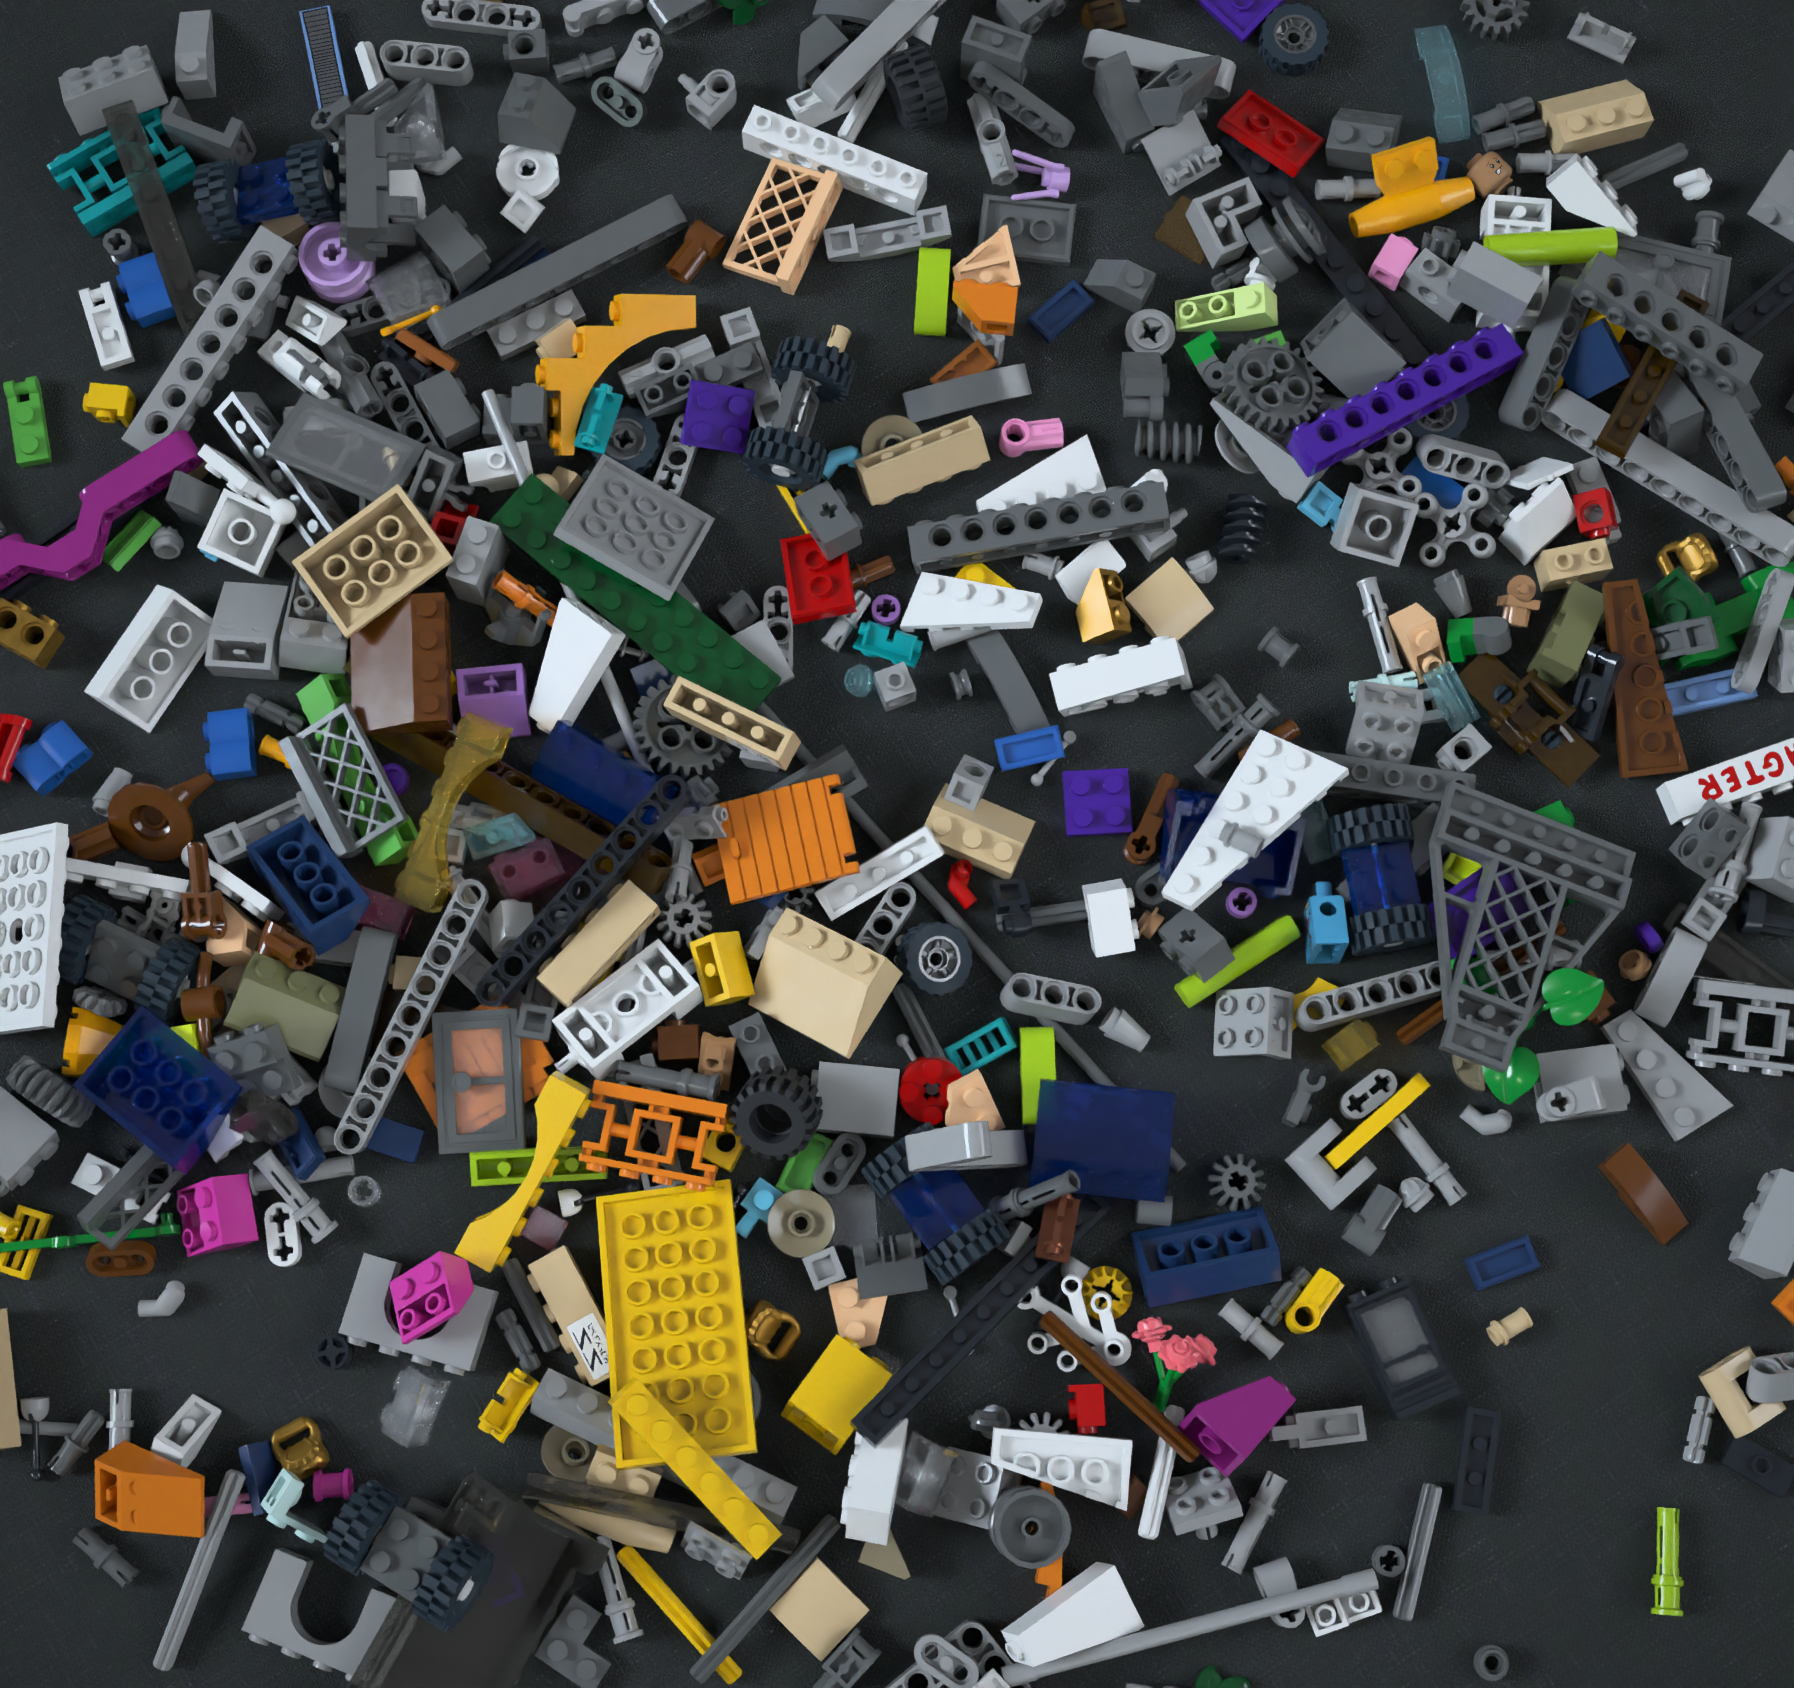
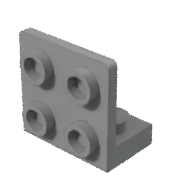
[1345,680,1424,764]
[1213,987,1294,1060]
[932,1447,1023,1529]

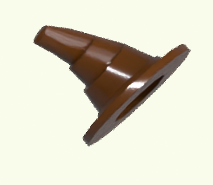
[107,772,214,862]

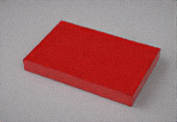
[1217,90,1325,178]
[780,534,857,625]

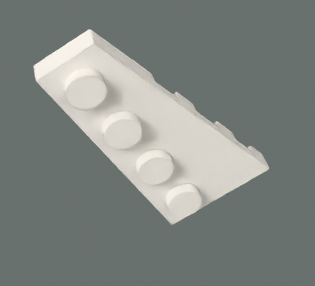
[976,434,1106,529]
[900,572,1043,633]
[990,1427,1133,1511]

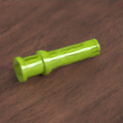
[1651,1507,1684,1616]

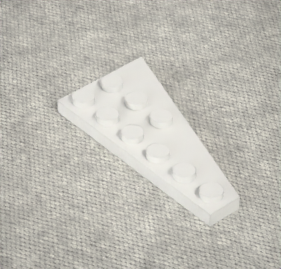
[1161,729,1349,911]

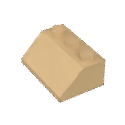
[1537,80,1654,154]
[924,783,1036,879]

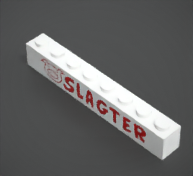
[1656,738,1794,827]

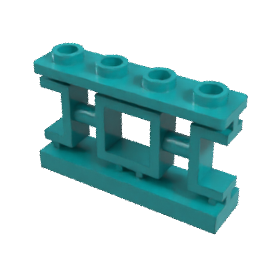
[47,107,198,238]

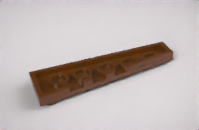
[1602,579,1688,778]

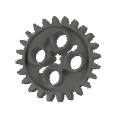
[1221,337,1324,434]
[632,675,734,780]

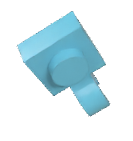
[736,1177,783,1239]

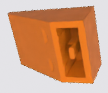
[95,1440,205,1538]

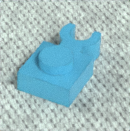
[1297,481,1343,532]

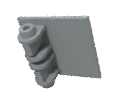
[1141,110,1222,196]
[680,1519,752,1580]

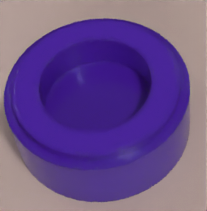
[376,763,410,797]
[1633,920,1664,954]

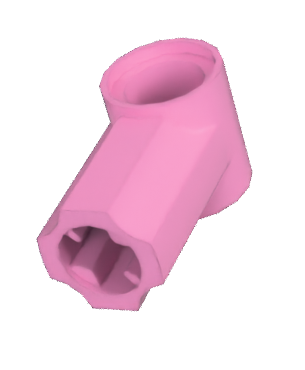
[998,418,1064,457]

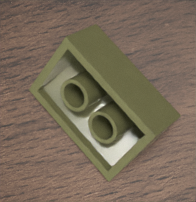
[223,951,346,1062]

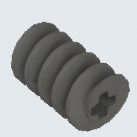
[1134,418,1203,465]

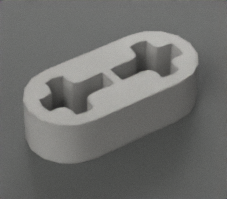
[1339,1069,1397,1120]

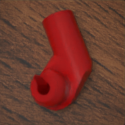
[947,859,978,910]

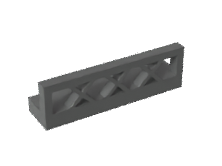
[764,744,868,800]
[77,1115,207,1251]

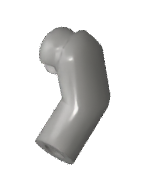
[414,146,463,176]
[1459,1104,1512,1135]
[138,1280,185,1317]

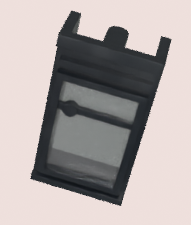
[1342,1275,1461,1421]

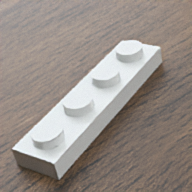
[814,825,944,921]

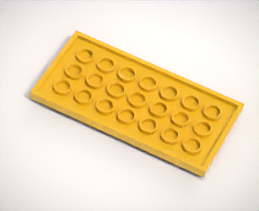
[596,1179,758,1471]

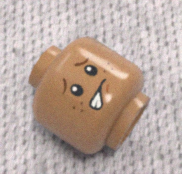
[1466,151,1513,199]

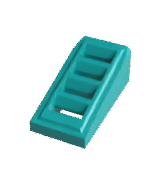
[943,1017,1019,1076]

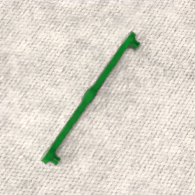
[0,1213,181,1253]

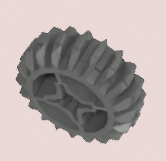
[6,1055,97,1127]

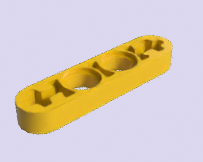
[1323,1073,1430,1170]

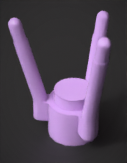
[1011,149,1070,201]

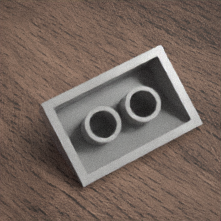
[1728,1168,1794,1280]

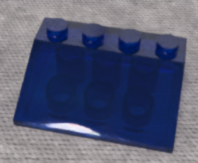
[530,719,678,836]
[73,1005,243,1175]
[1029,1078,1176,1203]

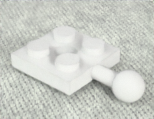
[198,444,296,525]
[181,845,285,922]

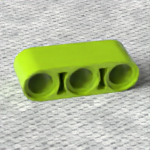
[914,247,951,337]
[1019,1027,1057,1125]

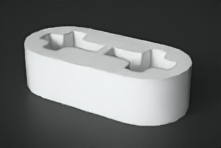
[264,1202,302,1267]

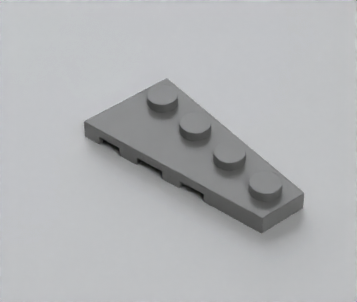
[1600,1009,1734,1141]

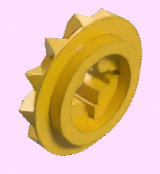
[1081,1266,1133,1320]

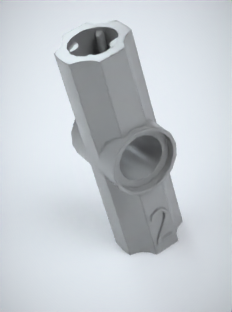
[967,92,1018,186]
[618,334,716,399]

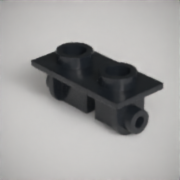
[378,336,443,388]

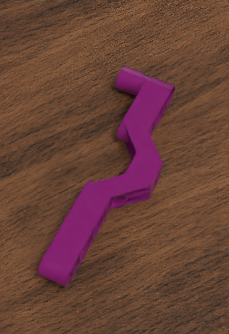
[0,430,204,591]

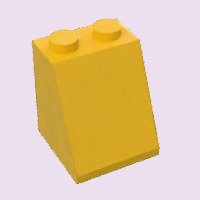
[781,1334,892,1456]

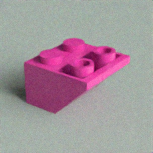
[177,1173,259,1257]
[389,1251,474,1345]

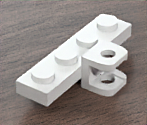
[65,857,191,904]

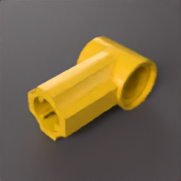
[1284,1268,1344,1334]

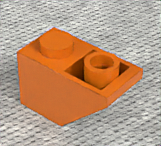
[952,279,1018,336]

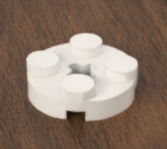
[496,144,560,201]

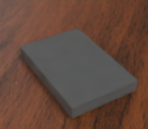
[977,194,1077,267]

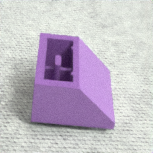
[456,663,532,742]

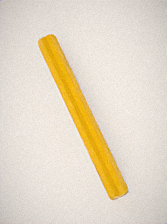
[616,1545,742,1685]

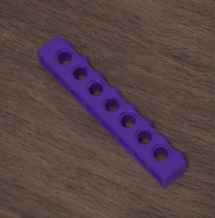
[1286,323,1523,478]

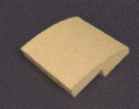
[1124,557,1214,641]
[769,1556,869,1662]

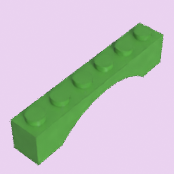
[296,673,423,866]

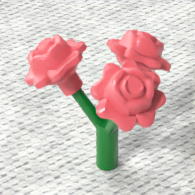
[1131,1317,1217,1413]

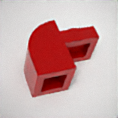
[430,501,480,557]

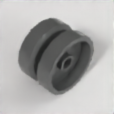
[987,1485,1072,1569]

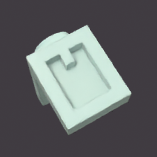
[260,1468,329,1543]

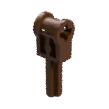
[1124,773,1179,866]
[181,842,227,940]

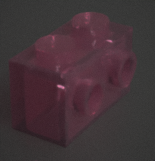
[488,836,568,901]

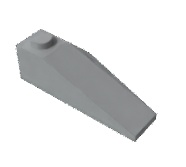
[1210,392,1329,503]

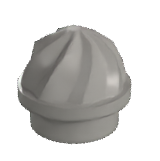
[150,526,184,559]
[1185,551,1217,583]
[1398,1177,1434,1213]

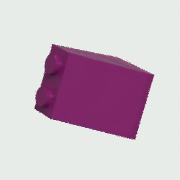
[1177,1376,1296,1477]

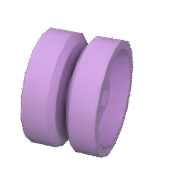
[298,222,376,304]

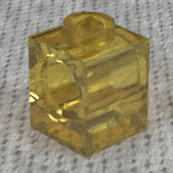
[1322,1018,1379,1072]

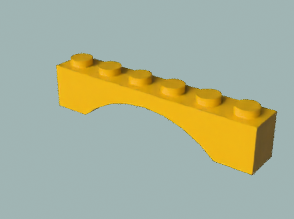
[454,1070,592,1273]
[608,1377,782,1560]

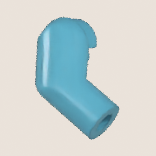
[822,445,863,480]

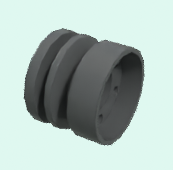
[1244,196,1326,283]

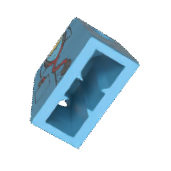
[1304,882,1349,964]

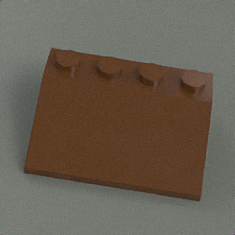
[350,592,453,735]

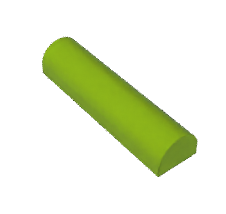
[1483,226,1618,267]
[1174,915,1300,1008]
[469,1145,608,1187]

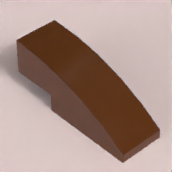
[1597,1143,1688,1245]

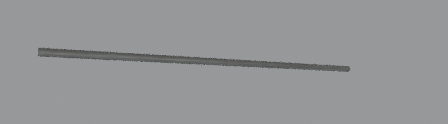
[756,702,1187,1172]

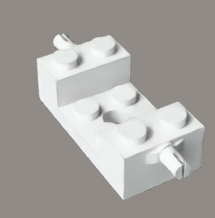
[1476,186,1552,340]
[552,939,704,1081]

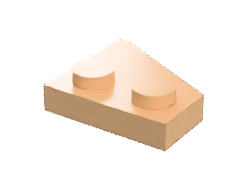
[952,225,1021,287]
[945,1069,1005,1131]
[828,1278,887,1348]

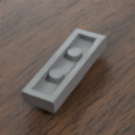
[487,289,587,361]

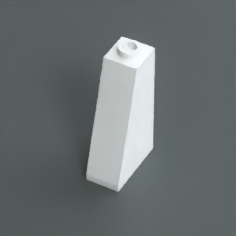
[528,598,626,735]
[1001,1562,1144,1667]

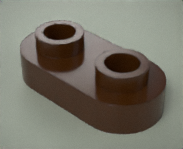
[85,1240,157,1277]

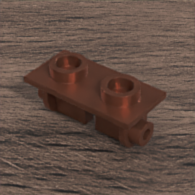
[1035,1192,1081,1264]

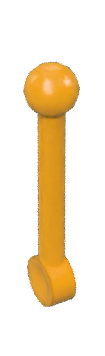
[380,305,442,336]

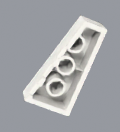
[1049,636,1193,717]

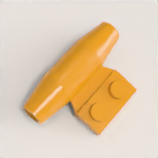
[1349,136,1475,238]

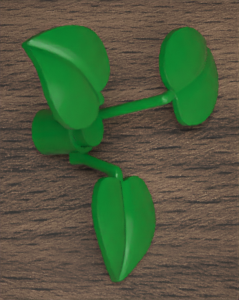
[1451,957,1605,1104]

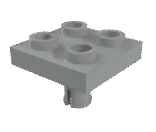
[1165,1466,1243,1540]

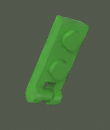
[3,376,52,468]

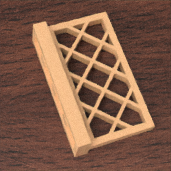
[722,157,843,295]

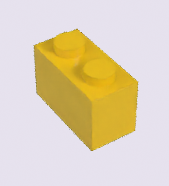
[689,931,756,1007]

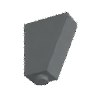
[1092,50,1155,154]

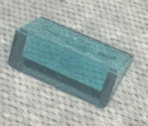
[462,812,536,860]

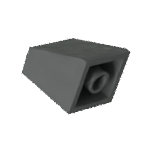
[1300,297,1406,399]

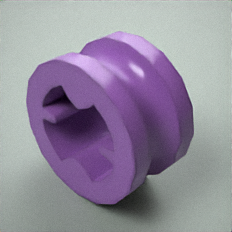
[871,594,900,626]
[1226,887,1257,919]

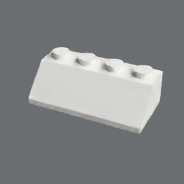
[84,584,213,733]

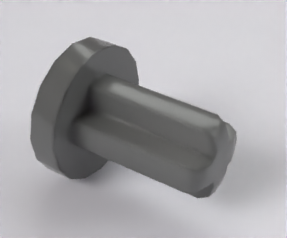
[968,1405,1011,1439]

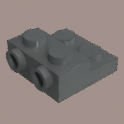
[207,1022,301,1107]

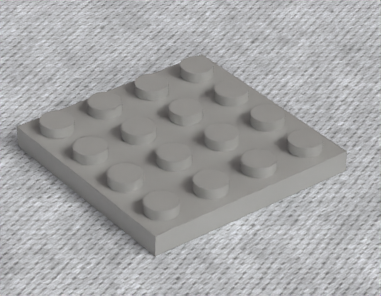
[553,454,715,601]

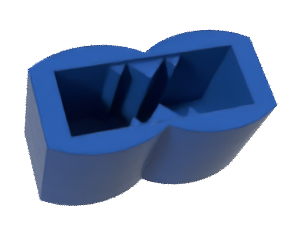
[116,252,179,328]
[203,708,257,781]
[13,720,94,796]

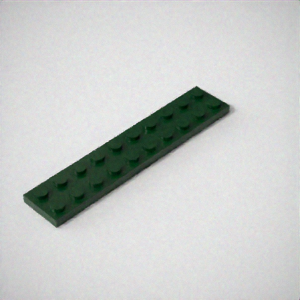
[489,473,782,713]

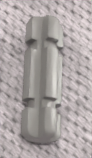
[1683,1396,1716,1464]

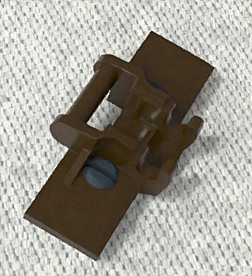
[1454,653,1600,788]

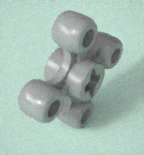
[1341,428,1422,500]
[1413,483,1496,568]

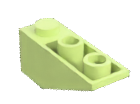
[1175,282,1278,332]

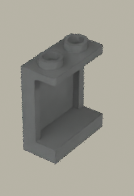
[960,15,1032,98]
[161,96,257,173]

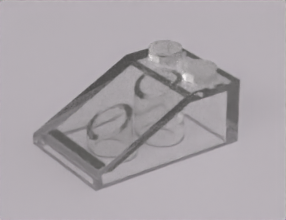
[380,1365,451,1447]

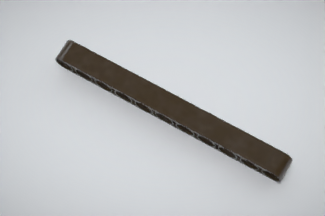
[367,731,672,894]

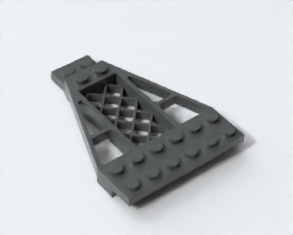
[1429,781,1636,1073]

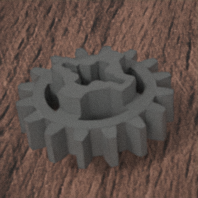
[1460,0,1530,41]

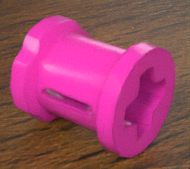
[313,1468,354,1502]

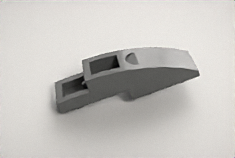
[633,341,764,418]

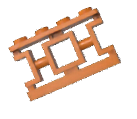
[578,1080,731,1192]

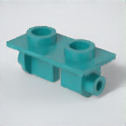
[574,383,624,454]
[853,621,923,668]

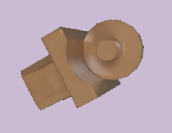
[1496,575,1541,628]
[698,1032,736,1096]

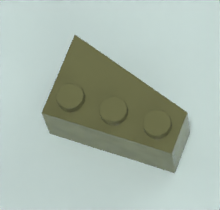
[1526,580,1605,688]

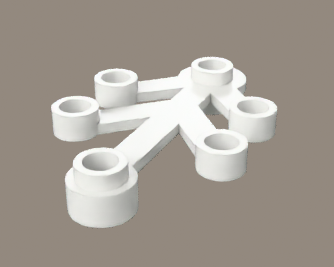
[1017,1274,1132,1372]

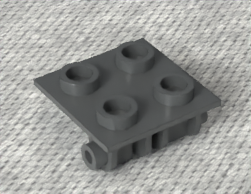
[852,1232,928,1300]

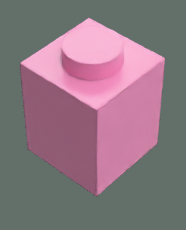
[1368,233,1419,291]

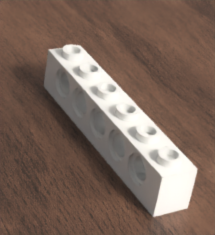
[742,105,927,216]

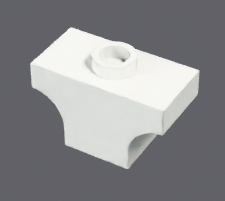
[463,441,533,492]

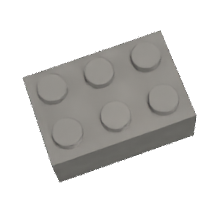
[58,45,169,136]

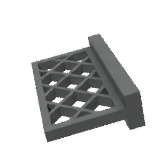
[278,703,409,858]

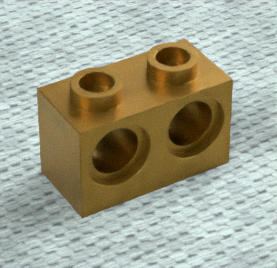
[0,598,65,670]

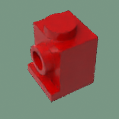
[1066,1383,1106,1434]

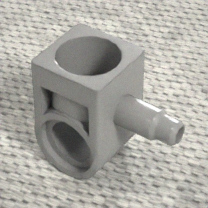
[678,69,737,130]
[1129,504,1188,562]

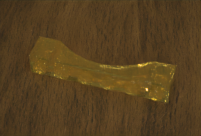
[394,712,514,913]

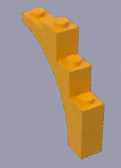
[535,294,696,456]

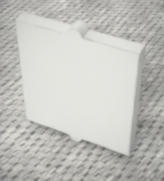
[1506,457,1574,490]

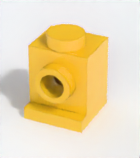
[83,383,137,427]

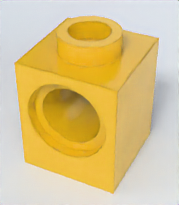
[703,1118,745,1173]

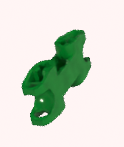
[1674,562,1794,671]

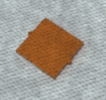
[1154,195,1206,265]

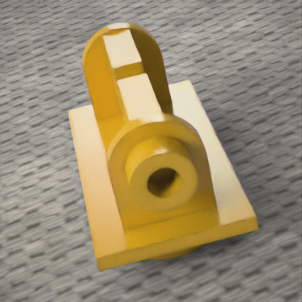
[477,1368,540,1443]

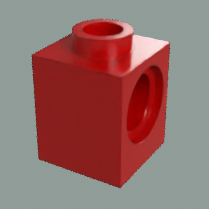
[1572,487,1618,540]

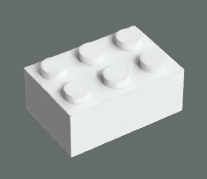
[840,1419,908,1546]

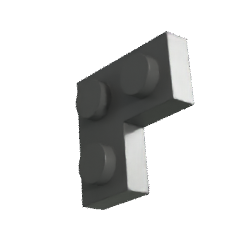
[534,1594,612,1688]

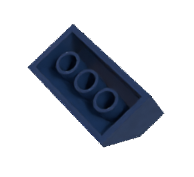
[245,815,371,956]
[1131,1206,1282,1308]

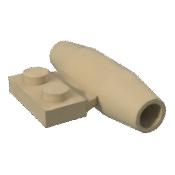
[538,1443,678,1553]

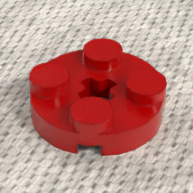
[898,1056,963,1125]

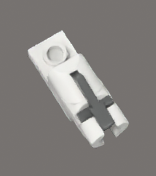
[257,329,341,400]

